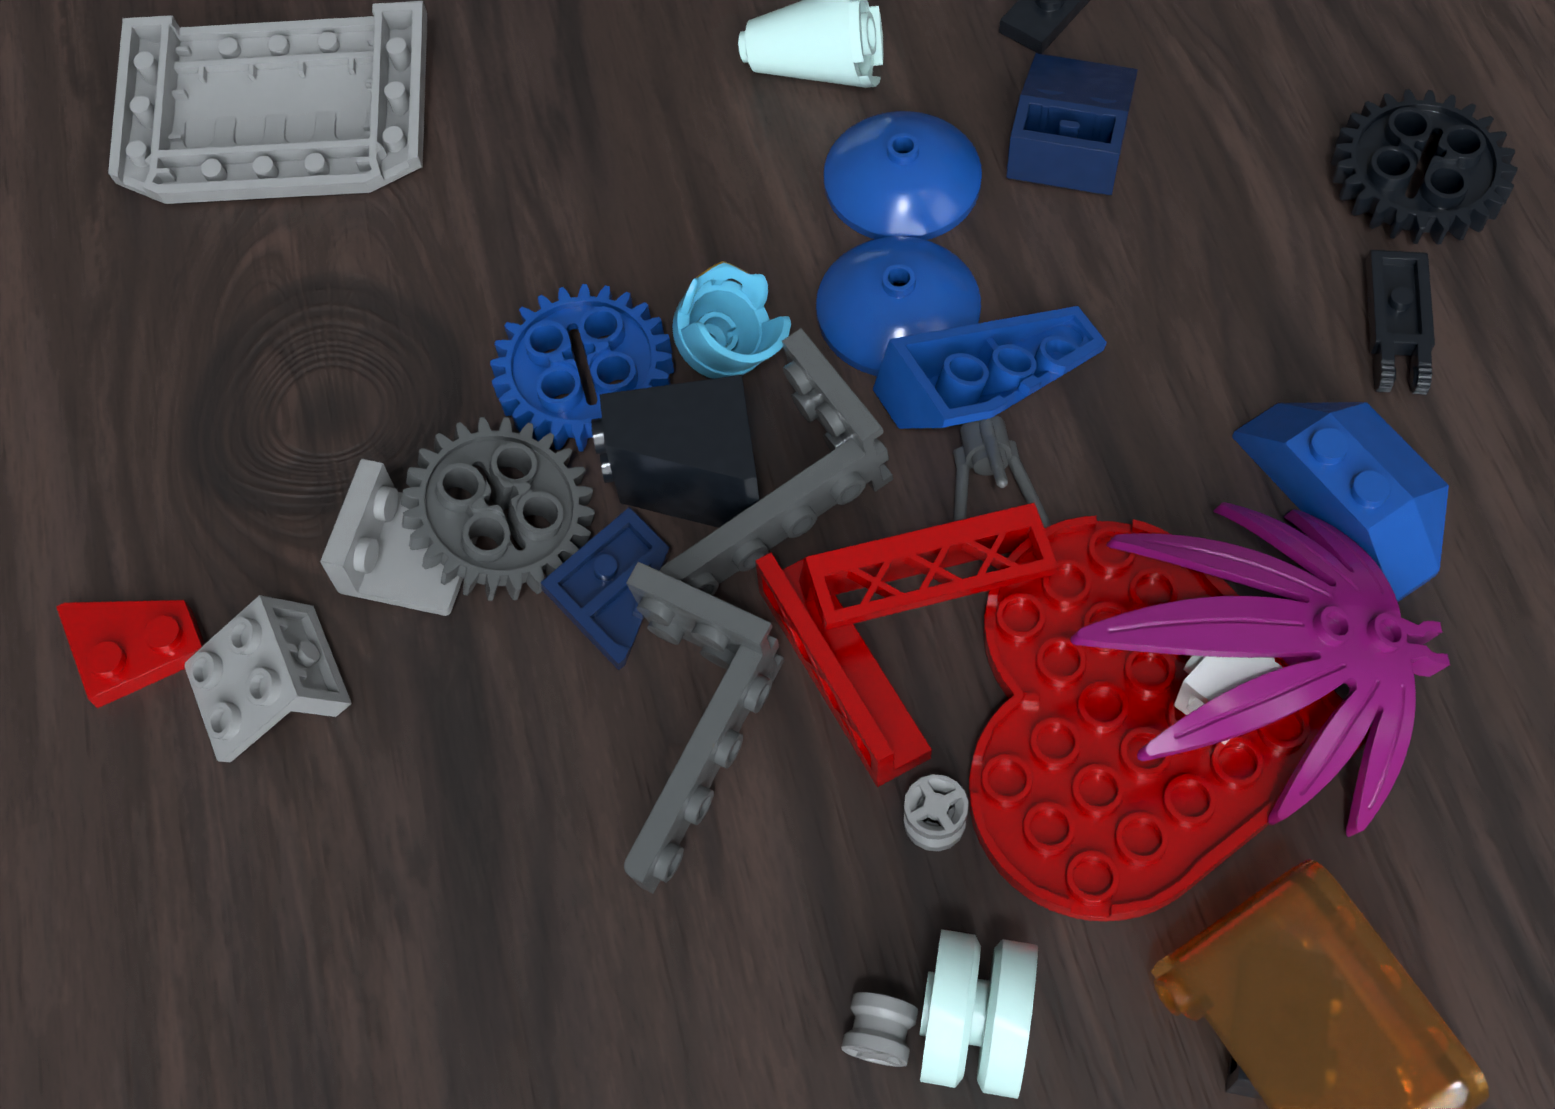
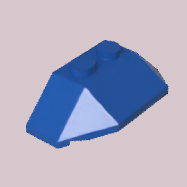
[1232,402,1449,602]

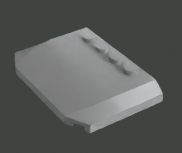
[108,1,427,204]

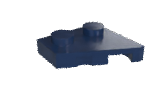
[540,507,669,670]

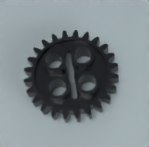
[1331,89,1518,245]

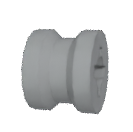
[903,774,969,852]
[841,992,918,1067]

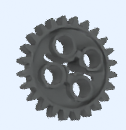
[401,417,595,601]

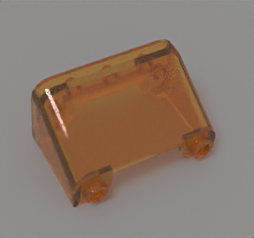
[1151,859,1489,1109]

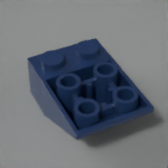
[1006,53,1138,196]

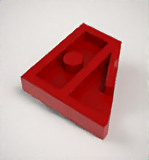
[56,600,205,708]

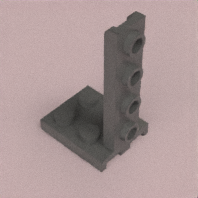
[659,328,894,596]
[624,562,784,894]

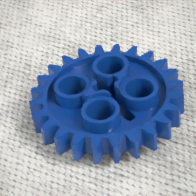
[490,284,674,452]

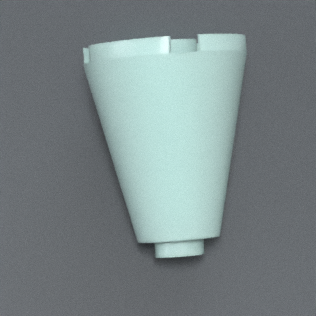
[738,0,884,88]

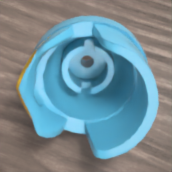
[672,261,791,379]

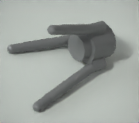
[953,415,1051,528]

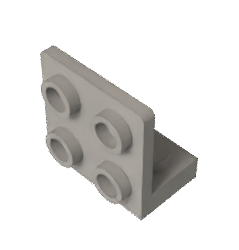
[320,459,478,616]
[185,595,352,762]

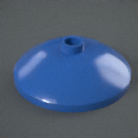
[824,111,982,240]
[816,236,981,376]

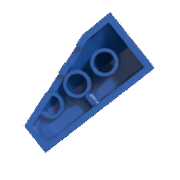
[873,306,1107,429]

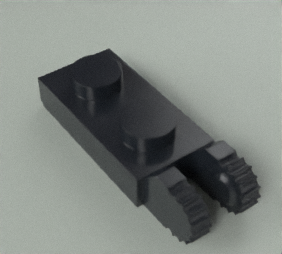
[1365,250,1435,395]

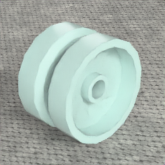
[920,929,1038,1099]

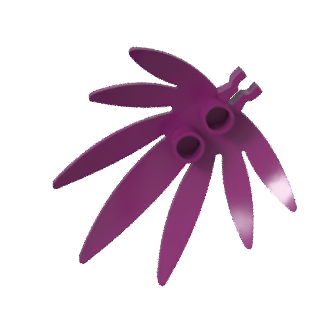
[1070,502,1450,837]

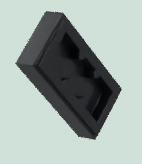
[999,0,1090,54]

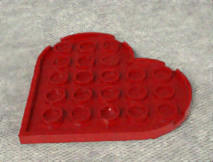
[968,515,1371,922]

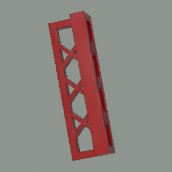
[799,502,1059,631]
[755,553,932,787]

